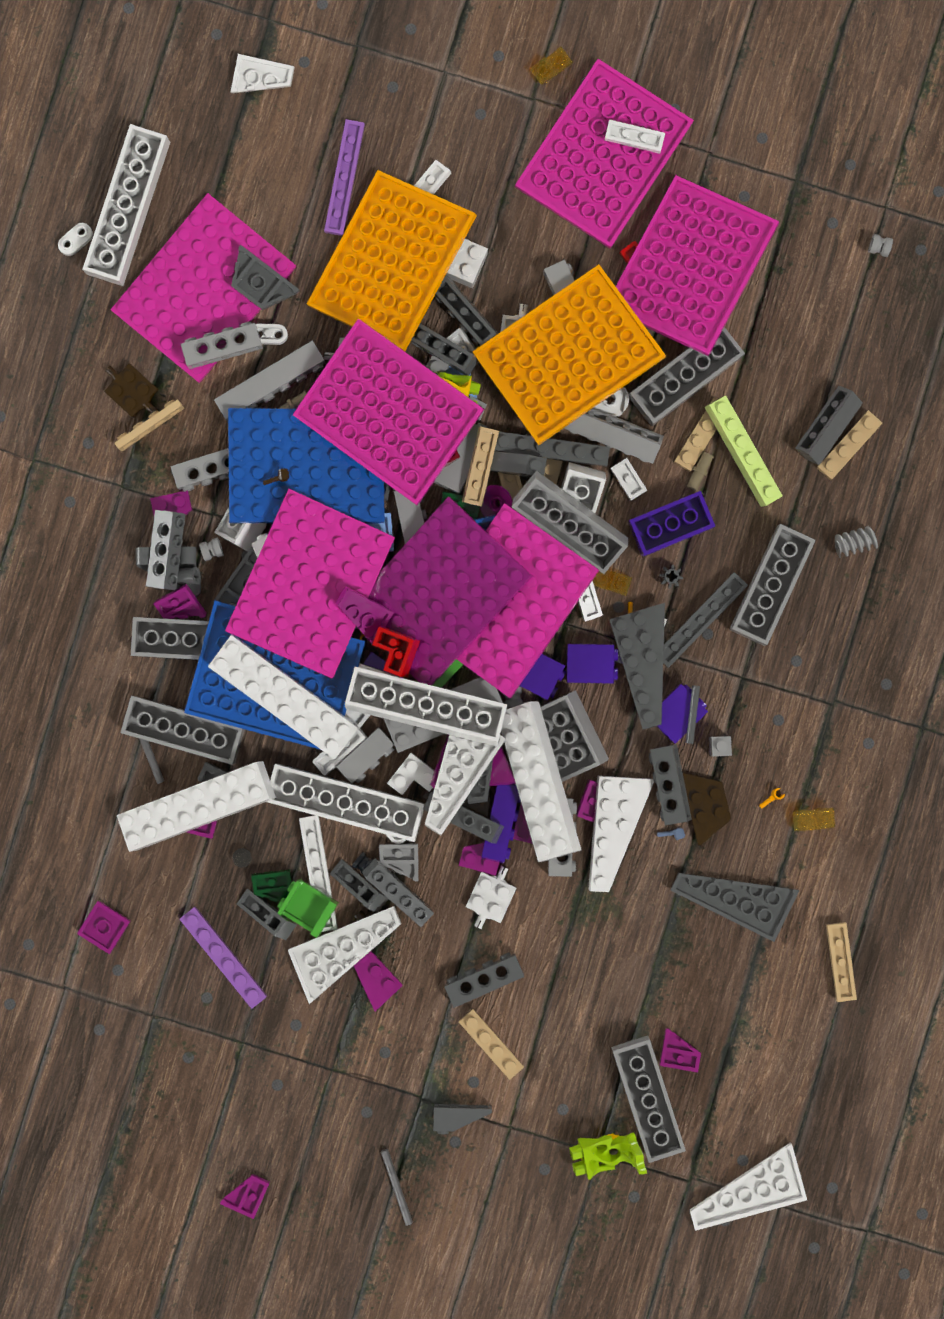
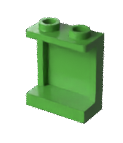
[277,879,339,938]

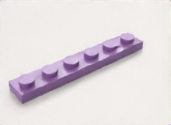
[324,119,365,236]
[180,906,267,1009]

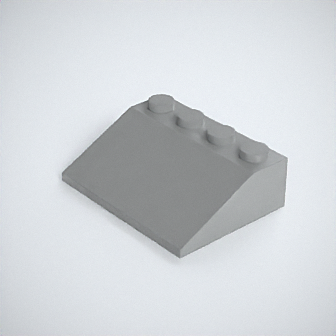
[540,690,609,782]

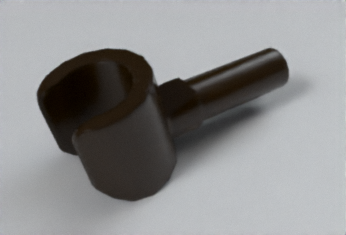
[263,468,289,486]
[354,909,382,921]

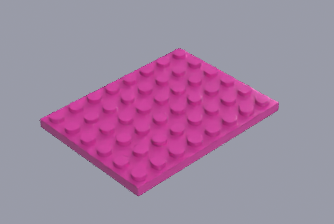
[515,59,694,249]
[616,175,779,356]
[111,193,296,383]
[293,319,485,505]
[225,489,395,679]
[457,503,599,698]

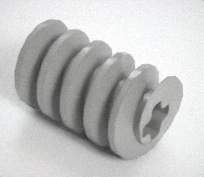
[835,526,878,558]

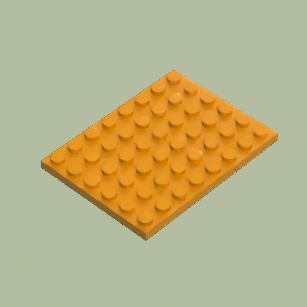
[307,170,477,351]
[472,264,666,446]

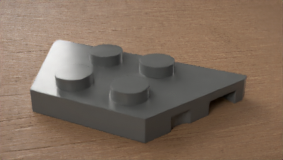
[231,245,300,311]
[213,547,257,606]

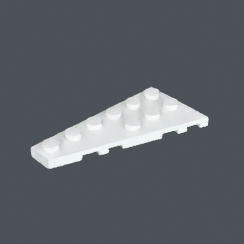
[425,735,506,836]
[588,776,654,892]
[288,906,401,1004]
[690,1142,807,1231]

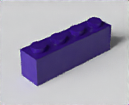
[481,785,521,863]

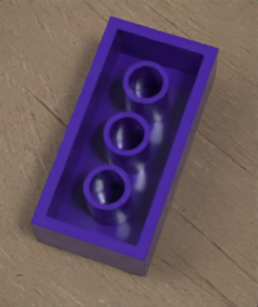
[628,491,715,558]

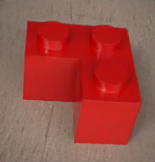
[372,627,420,677]

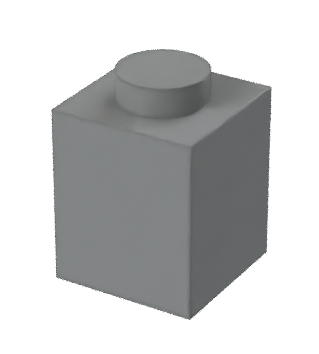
[709,736,732,757]

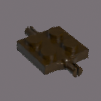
[104,363,159,418]

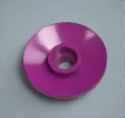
[480,485,513,517]

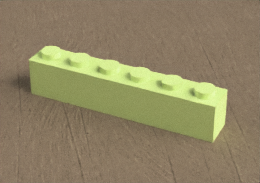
[704,396,782,507]

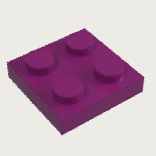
[77,901,131,954]

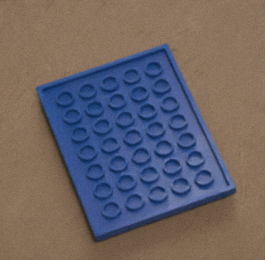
[228,408,385,523]
[184,601,365,750]

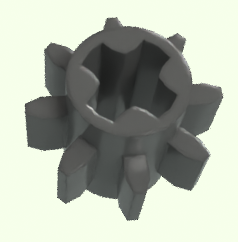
[659,565,683,589]

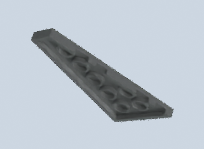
[609,603,665,730]
[670,873,800,942]

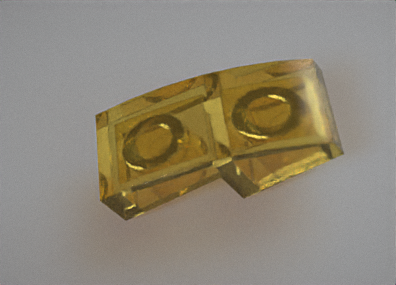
[530,46,573,85]
[592,570,632,596]
[793,808,835,831]

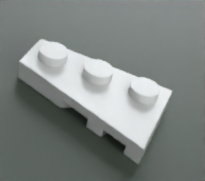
[231,54,295,93]

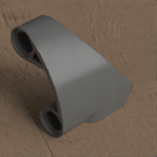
[135,547,201,598]

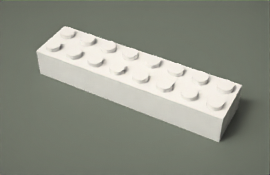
[82,124,170,286]
[208,635,358,759]
[345,667,507,746]
[501,701,581,862]
[117,762,276,852]
[267,764,425,842]

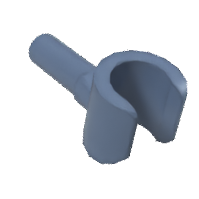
[657,827,685,840]

